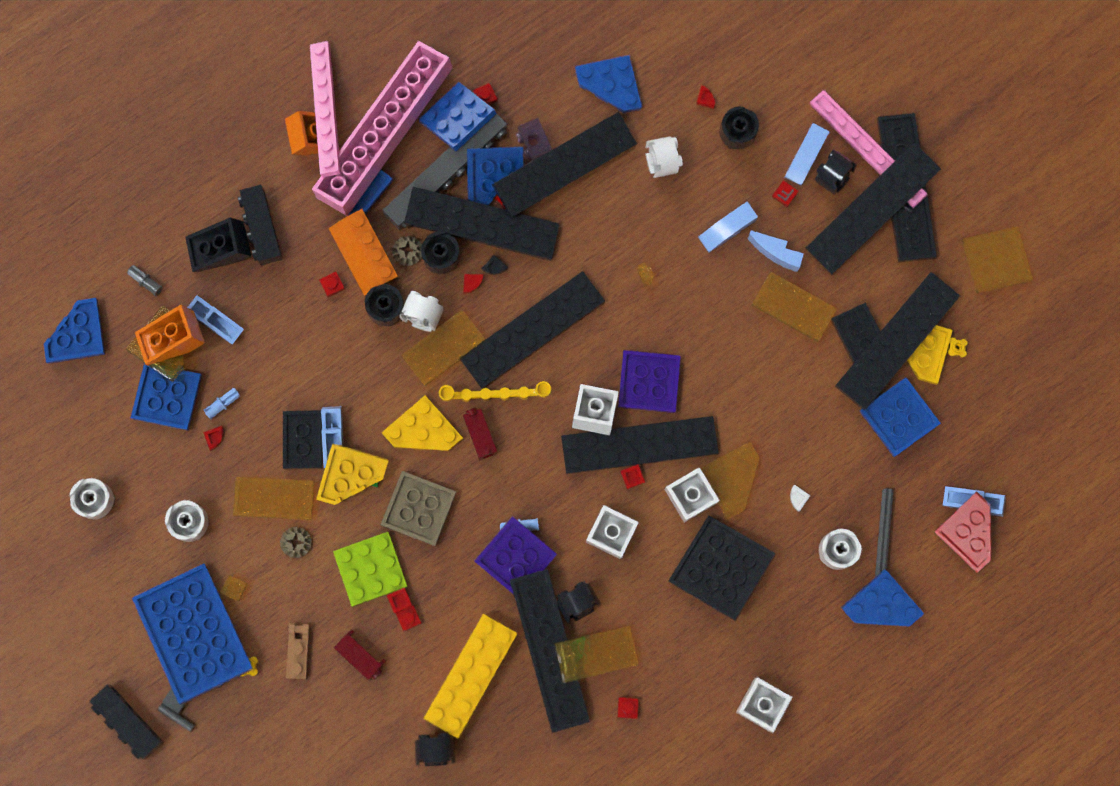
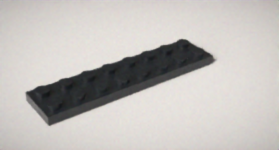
[492,111,637,217]
[877,113,937,263]
[805,142,941,275]
[404,187,560,261]
[460,271,605,389]
[835,272,960,411]
[561,416,719,474]
[510,569,590,733]

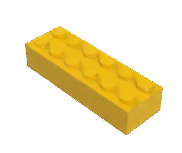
[424,614,518,738]

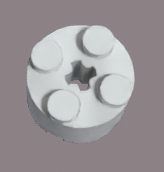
[646,136,683,178]
[399,291,444,332]
[70,478,115,520]
[165,500,208,542]
[819,529,861,570]

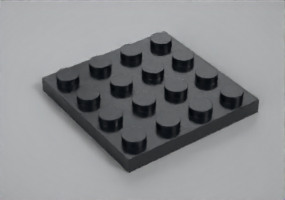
[668,515,776,622]

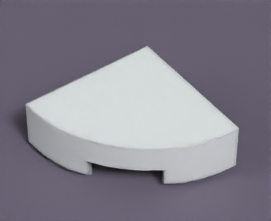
[790,485,810,512]

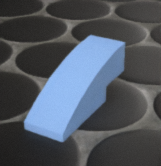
[785,123,830,186]
[698,202,758,252]
[748,231,803,272]
[187,295,244,344]
[321,406,343,468]
[943,486,1006,517]

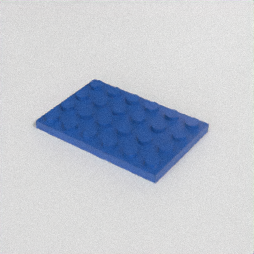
[132,563,253,705]

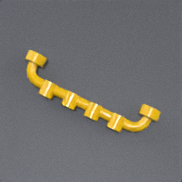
[439,381,551,402]

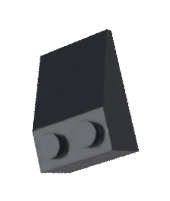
[185,217,252,273]

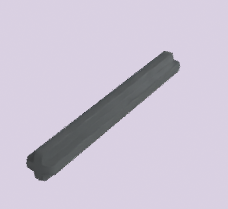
[875,488,893,577]

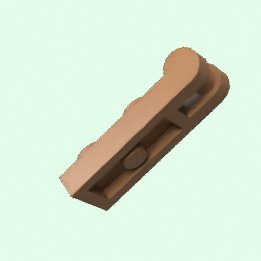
[286,623,310,679]

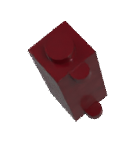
[463,408,497,461]
[334,629,386,680]

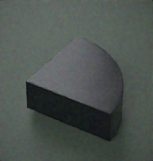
[481,255,508,275]

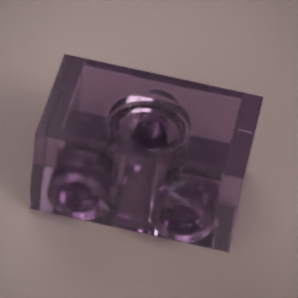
[515,118,552,162]

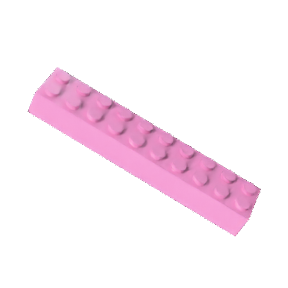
[312,41,452,216]

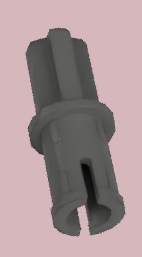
[127,265,163,296]

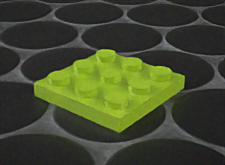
[333,532,408,607]

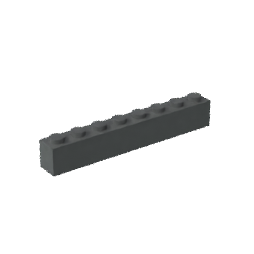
[383,113,507,230]

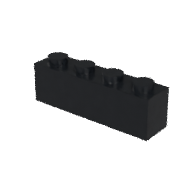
[238,184,283,266]
[89,684,164,760]

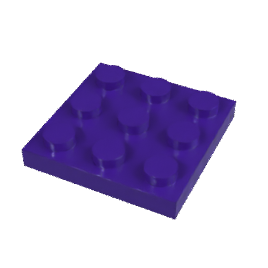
[618,350,680,413]
[474,516,557,594]

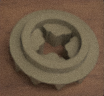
[392,236,422,266]
[280,527,312,558]

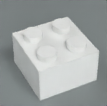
[572,384,618,435]
[664,467,719,523]
[586,505,639,559]
[736,677,792,732]

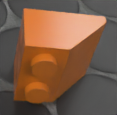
[285,111,318,156]

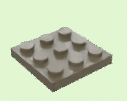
[381,471,456,546]

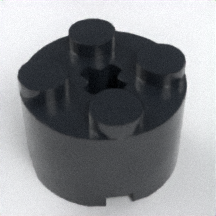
[719,106,759,149]
[814,150,857,195]
[421,231,460,274]
[365,284,404,326]
[557,581,602,624]
[415,733,456,766]

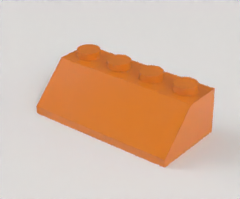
[329,209,398,296]

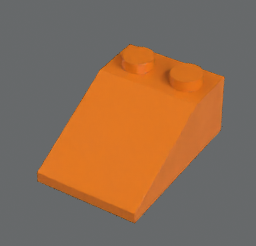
[135,305,205,366]

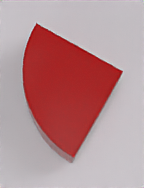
[696,85,715,109]
[463,274,483,294]
[203,426,224,451]

